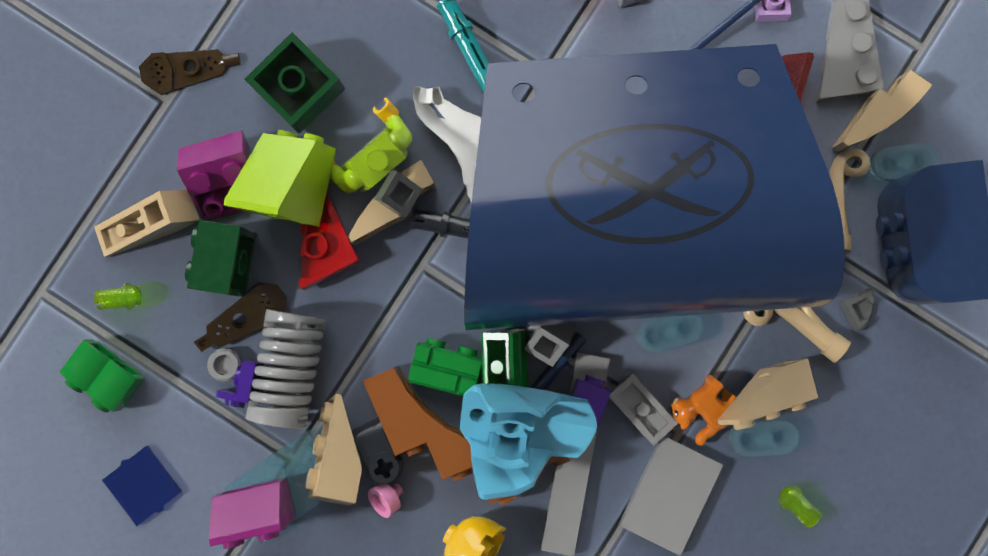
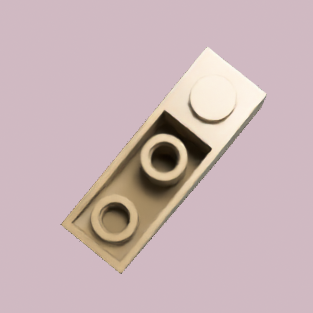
[717,358,818,430]
[305,394,362,506]

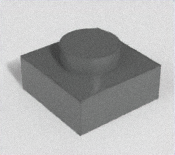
[375,170,422,218]

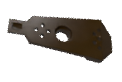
[139,49,241,95]
[194,283,287,352]

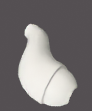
[413,86,481,202]

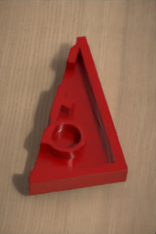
[299,191,361,290]

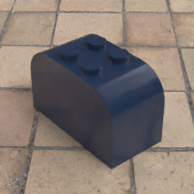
[876,160,988,305]

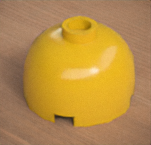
[443,516,506,556]

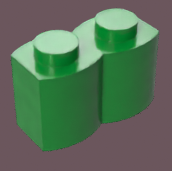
[59,339,145,413]

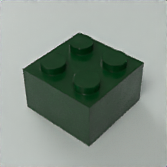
[244,32,345,134]
[185,220,257,297]

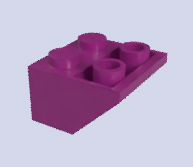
[177,130,252,221]
[209,477,296,549]

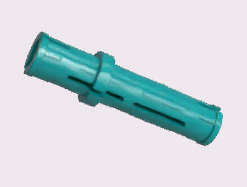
[436,0,489,93]

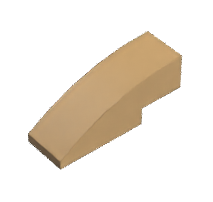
[832,70,932,152]
[348,160,436,245]

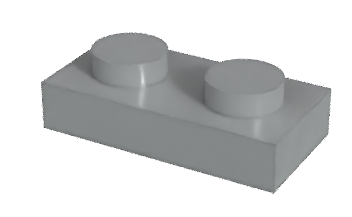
[609,373,678,446]

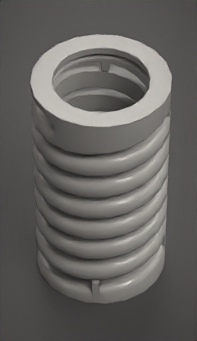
[245,309,327,429]

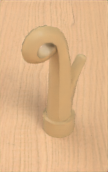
[829,148,871,253]
[743,307,851,363]

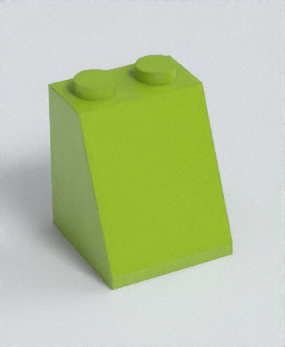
[223,130,336,227]

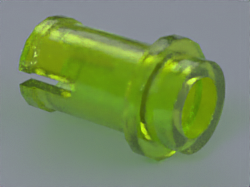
[94,283,142,311]
[778,485,822,528]

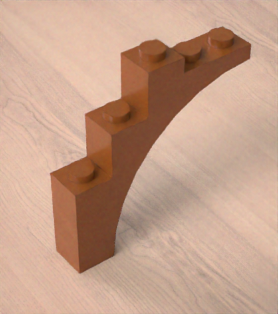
[363,365,574,505]

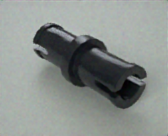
[411,208,470,239]

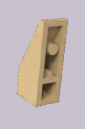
[94,189,200,257]

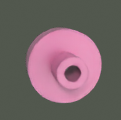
[368,483,403,518]

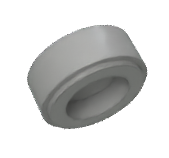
[207,348,243,382]

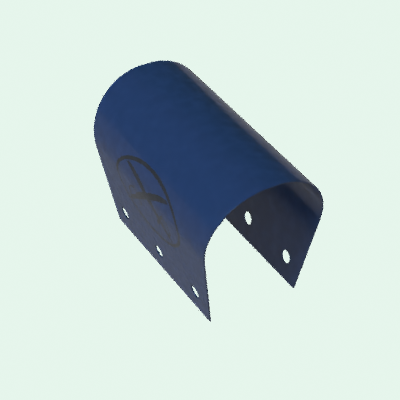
[464,44,845,331]

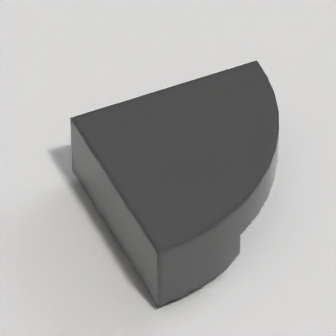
[838,288,875,332]

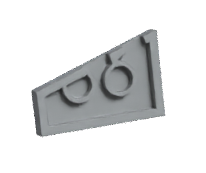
[816,0,884,102]

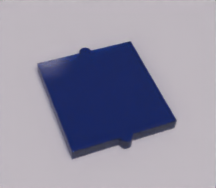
[102,446,182,526]

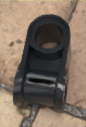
[351,417,404,484]

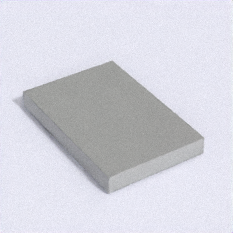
[619,436,723,556]

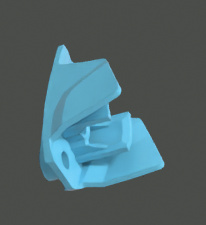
[460,383,597,500]

